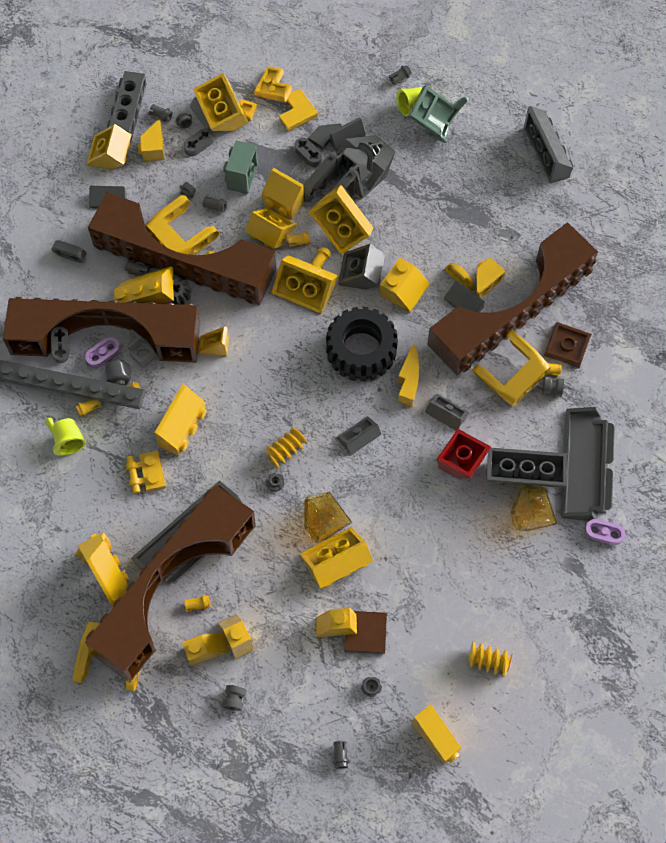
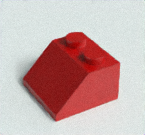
[437,429,491,479]

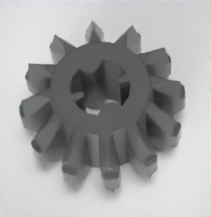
[164,277,192,305]

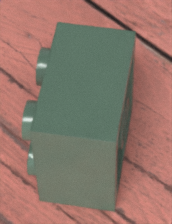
[223,140,258,194]

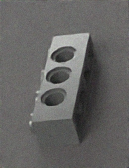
[107,71,147,141]

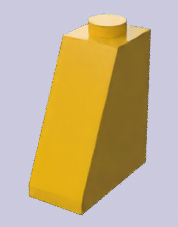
[218,614,254,659]
[412,704,461,764]

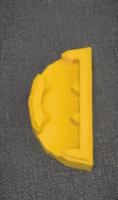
[444,263,475,291]

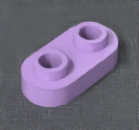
[85,337,120,368]
[585,519,625,545]

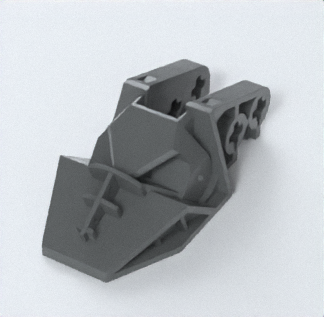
[303,135,395,202]

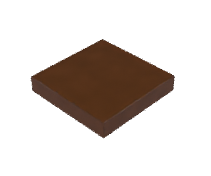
[544,322,592,368]
[344,611,387,654]

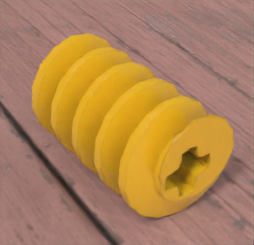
[265,427,308,469]
[467,641,513,677]

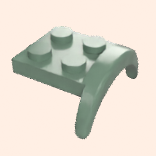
[408,85,468,143]

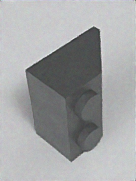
[338,244,385,290]

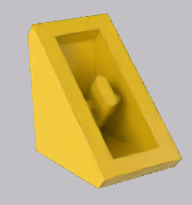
[198,326,229,356]

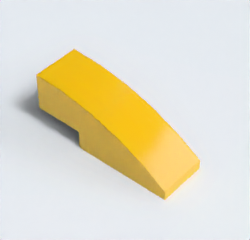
[398,344,419,407]

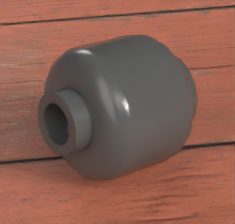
[105,359,131,385]

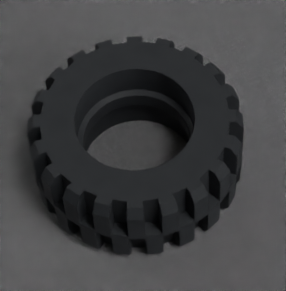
[326,306,398,382]

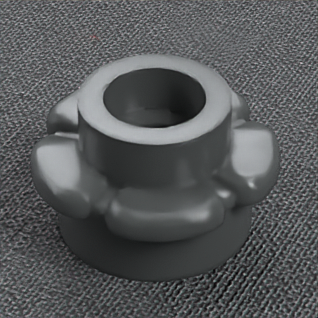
[176,112,192,129]
[179,182,196,198]
[266,473,285,491]
[361,677,382,697]

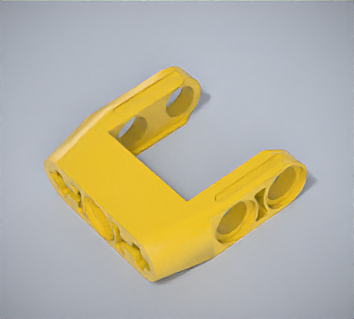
[145,195,219,255]
[472,329,551,407]
[73,622,140,691]

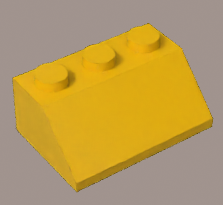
[193,73,248,131]
[308,185,373,254]
[271,255,338,314]
[114,267,174,304]
[154,384,207,456]
[300,527,373,589]
[78,534,130,608]

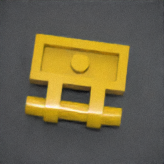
[125,450,166,494]

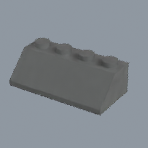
[524,106,573,183]
[486,448,567,488]

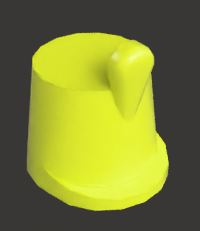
[396,87,422,117]
[45,418,86,456]

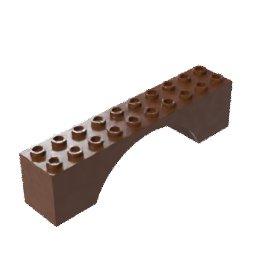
[88,192,277,305]
[427,222,598,375]
[3,297,200,363]
[85,485,256,683]

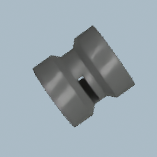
[542,376,564,397]
[222,685,246,711]

